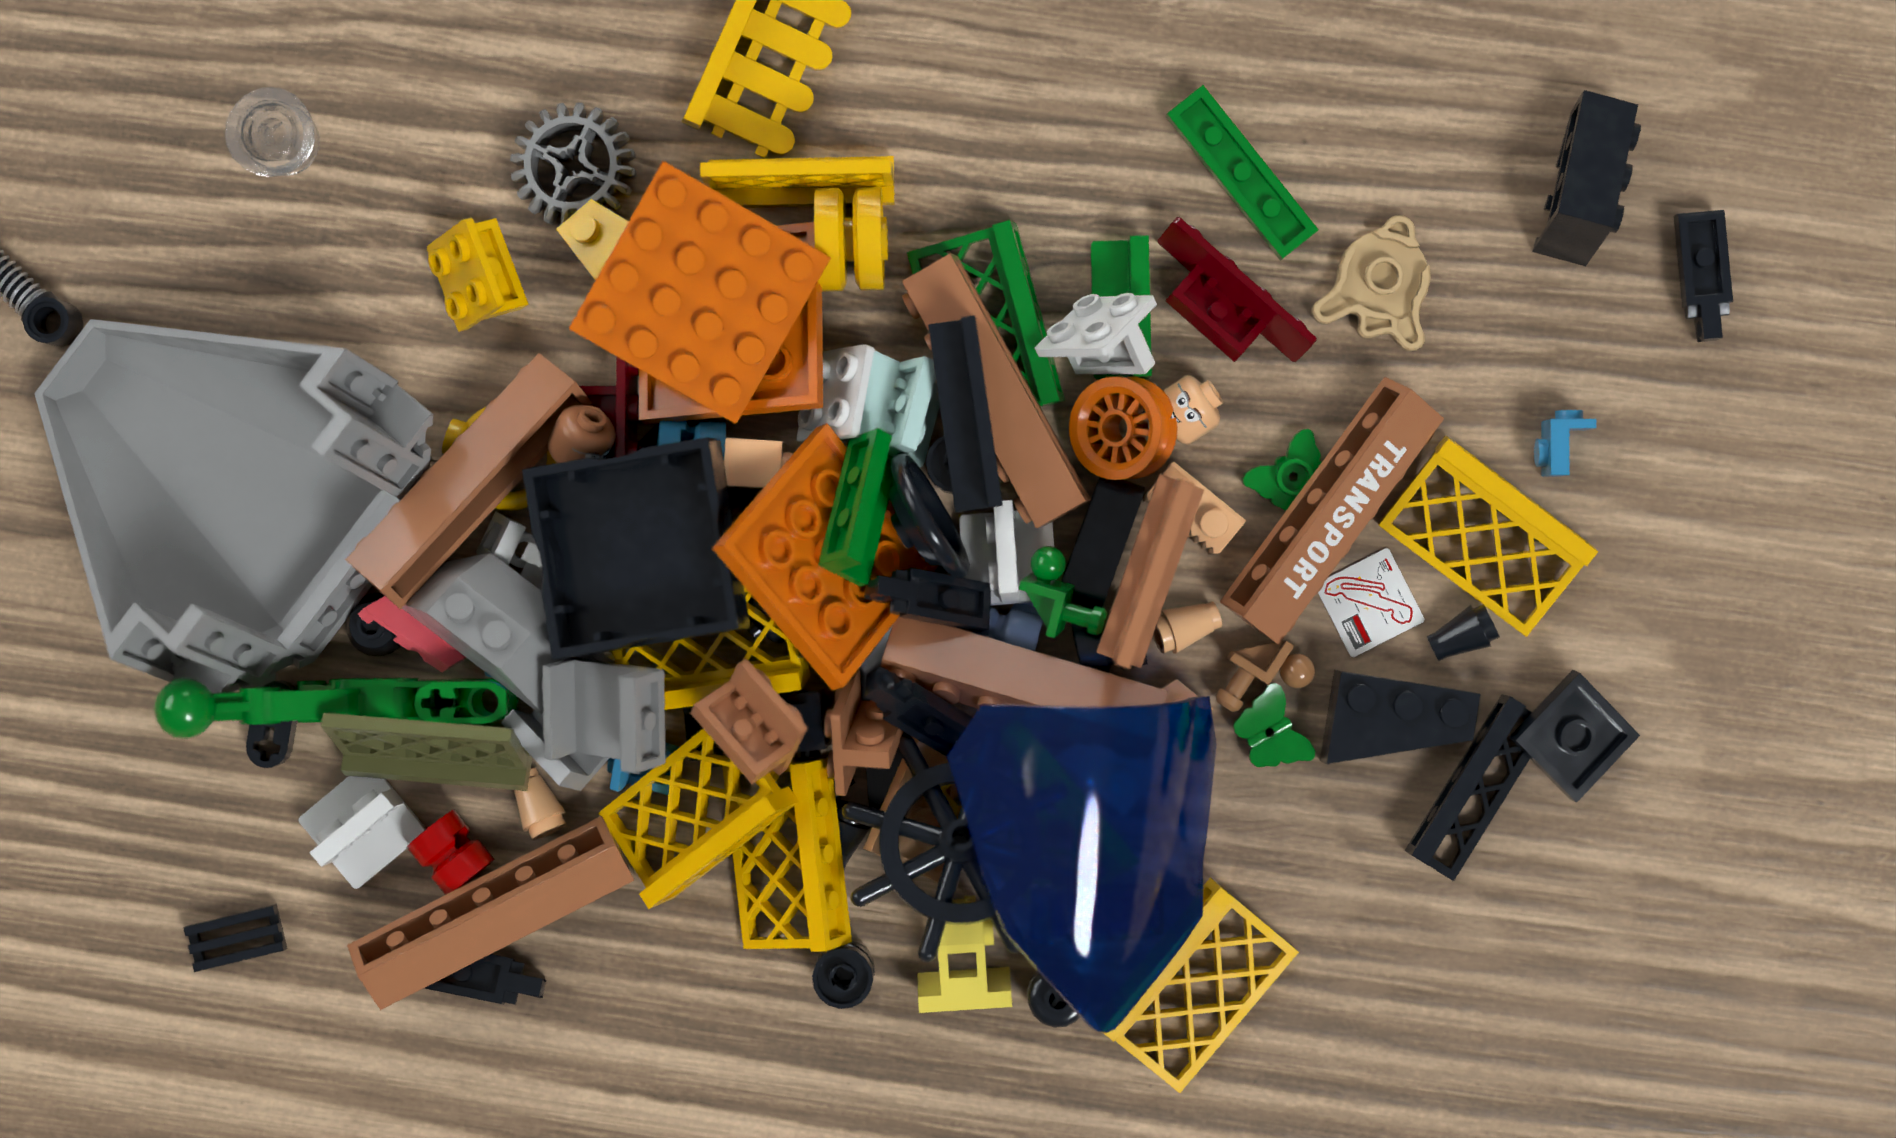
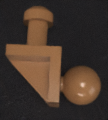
[1215,640,1315,712]

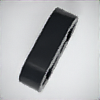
[246,680,297,768]

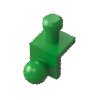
[1019,546,1108,638]

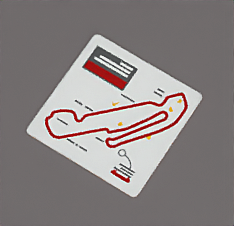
[1318,548,1424,657]

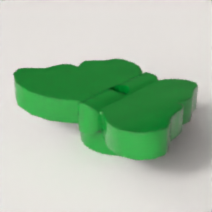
[1241,429,1322,511]
[1233,682,1315,767]

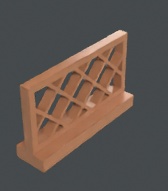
[1096,474,1204,669]

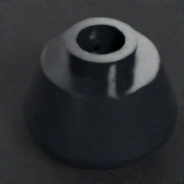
[346,593,401,656]

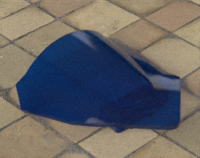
[947,696,1217,1033]

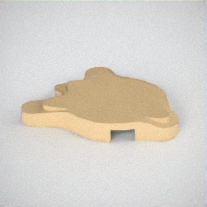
[1311,215,1431,352]

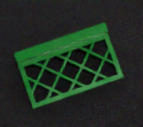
[907,220,1066,407]

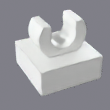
[476,511,535,568]

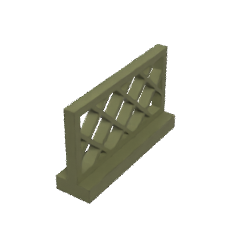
[321,713,532,791]

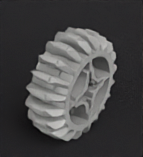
[510,102,637,224]

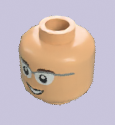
[1163,375,1223,445]

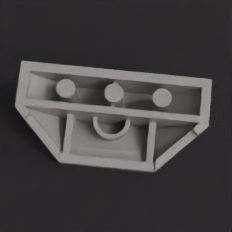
[402,553,569,714]

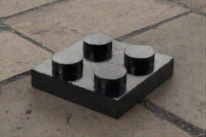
[1509,670,1640,803]

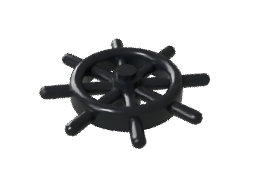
[842,727,1078,962]

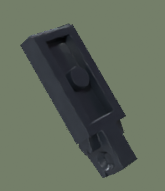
[1673,210,1733,342]
[864,568,991,632]
[865,666,985,760]
[425,954,547,1005]

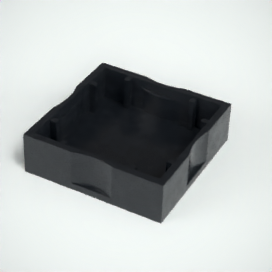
[522,437,750,659]

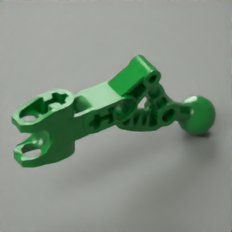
[153,677,519,739]

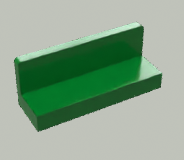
[1090,235,1152,380]
[818,428,894,587]

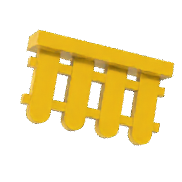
[681,0,851,159]

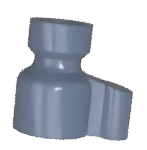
[972,602,1043,651]

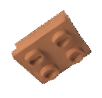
[690,659,807,784]
[824,670,903,796]

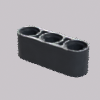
[1061,477,1145,610]

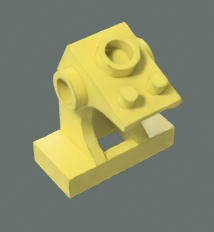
[917,895,1012,1013]

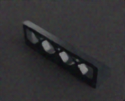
[928,315,1003,512]
[1405,694,1532,881]

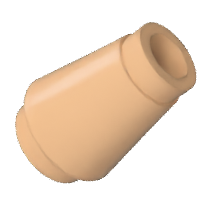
[1153,601,1222,654]
[514,768,567,840]

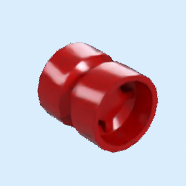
[406,809,495,895]

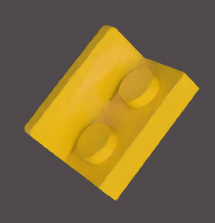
[427,218,529,332]

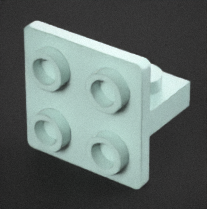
[847,351,940,467]

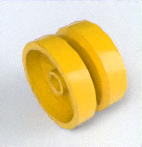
[814,187,888,292]

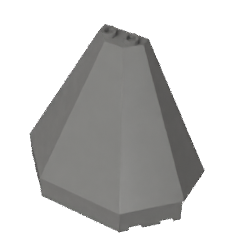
[34,319,433,693]

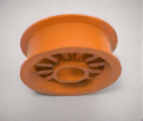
[1069,377,1178,480]

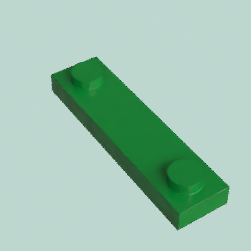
[1165,85,1319,261]

